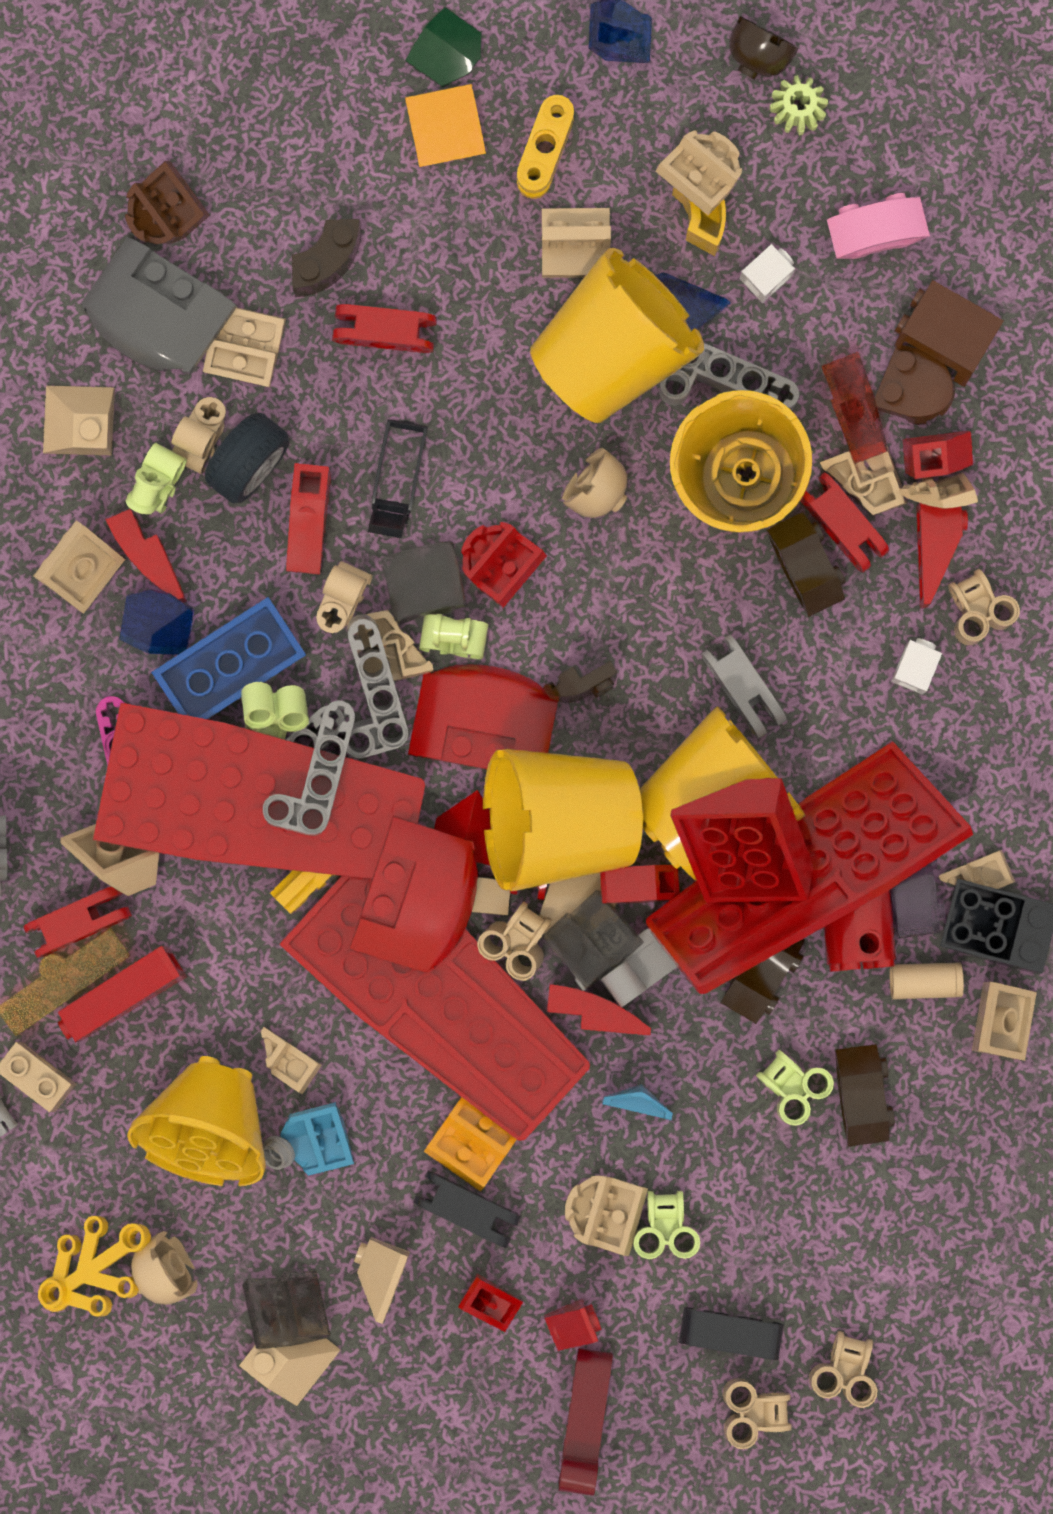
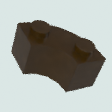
[292,219,361,297]
[766,512,846,617]
[720,939,805,1024]
[835,1044,895,1147]

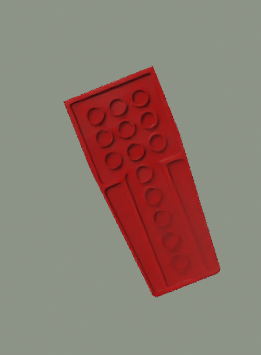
[93,703,425,879]
[646,741,973,994]
[279,876,590,1141]

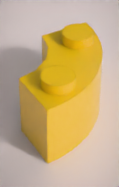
[672,187,726,256]

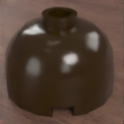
[729,16,799,80]

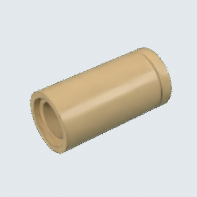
[890,962,964,1000]

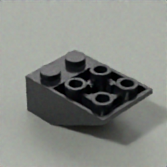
[940,879,1053,975]

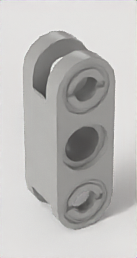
[701,635,787,739]

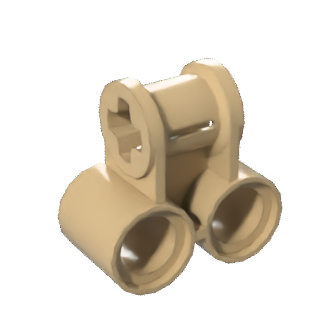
[171,397,226,474]
[316,561,373,633]
[948,569,1020,645]
[477,901,552,981]
[809,1331,877,1408]
[723,1378,792,1449]

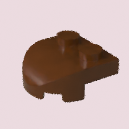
[125,161,210,244]
[872,345,955,425]

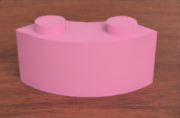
[827,193,930,259]

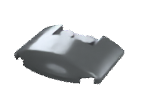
[81,237,237,374]

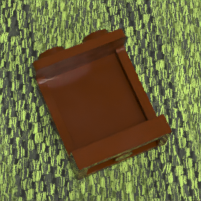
[894,280,1004,387]

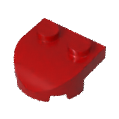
[461,522,547,608]

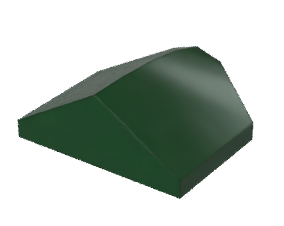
[405,7,482,87]

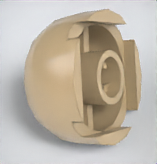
[562,448,627,518]
[131,1231,198,1305]

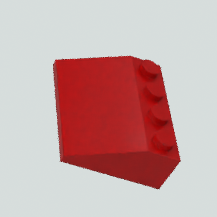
[670,778,814,902]

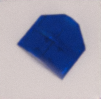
[588,0,652,63]
[119,589,195,655]

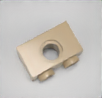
[0,1042,76,1112]

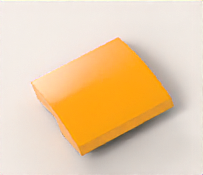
[405,84,486,167]
[424,1097,517,1192]

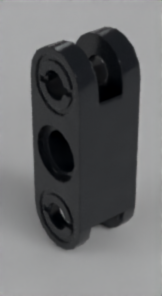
[413,1170,522,1248]

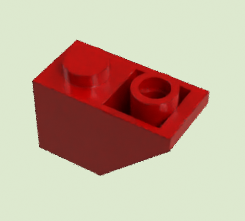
[902,430,973,479]
[600,865,680,904]

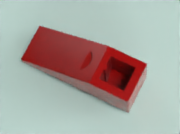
[286,463,332,575]
[544,1299,602,1351]

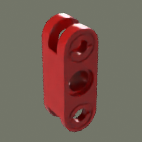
[332,304,437,353]
[800,473,890,573]
[23,886,132,958]

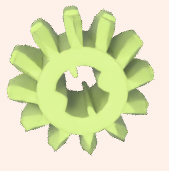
[770,75,828,135]

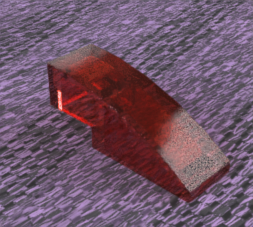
[821,351,888,464]

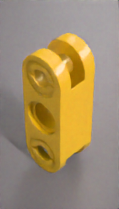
[517,95,574,199]

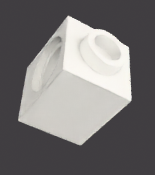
[739,244,795,303]
[891,638,942,695]

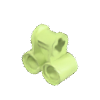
[125,443,187,514]
[419,614,488,659]
[241,682,309,740]
[756,1049,834,1126]
[633,1191,700,1259]

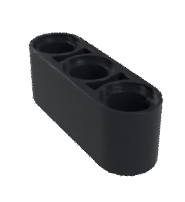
[678,1307,784,1360]

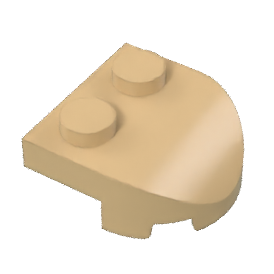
[655,130,742,215]
[565,1176,648,1256]

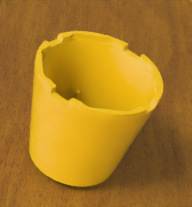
[530,248,704,423]
[670,390,812,533]
[639,706,806,881]
[483,749,643,891]

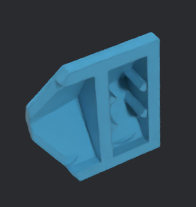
[602,1084,673,1120]
[280,1102,354,1176]

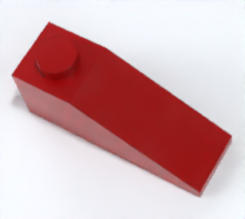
[916,503,968,608]

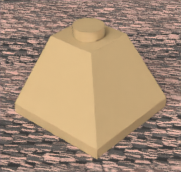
[43,386,115,456]
[61,824,159,896]
[354,1237,410,1324]
[239,1306,340,1406]

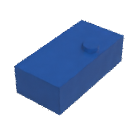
[151,597,306,719]

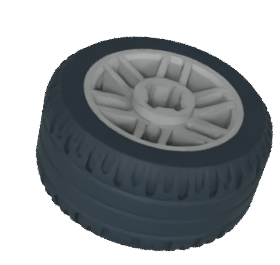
[205,413,289,504]

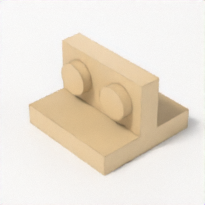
[542,208,611,278]
[34,520,125,614]

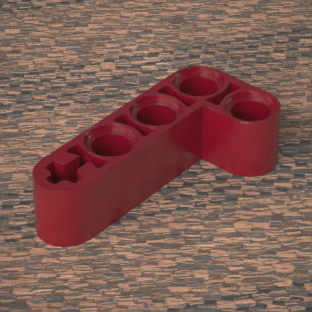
[558,1348,613,1496]

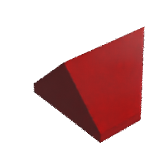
[434,790,491,866]

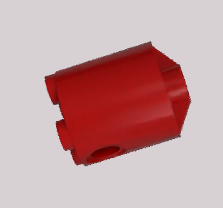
[823,890,896,972]

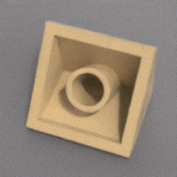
[972,982,1037,1061]

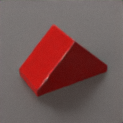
[458,1273,523,1332]

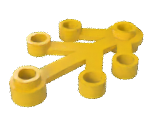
[38,1216,151,1317]

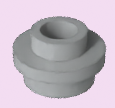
[263,1136,295,1170]

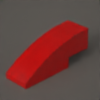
[105,509,187,604]
[547,984,651,1036]

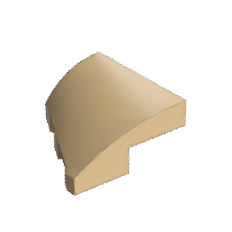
[820,439,908,515]
[354,610,433,681]

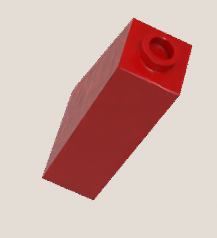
[57,946,187,1042]

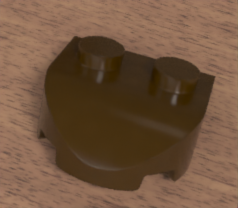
[543,661,618,703]

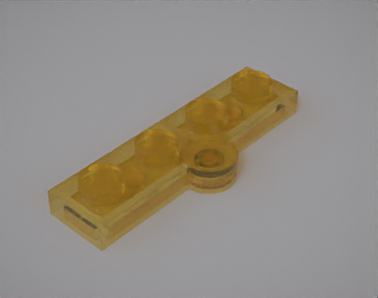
[0,926,131,1036]

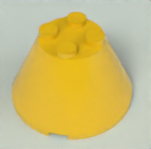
[127,1056,266,1186]

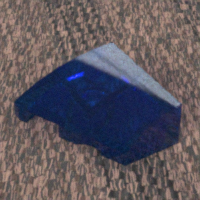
[656,272,731,331]

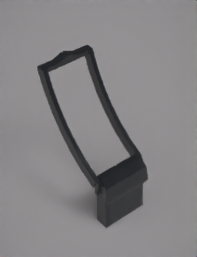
[368,419,428,538]

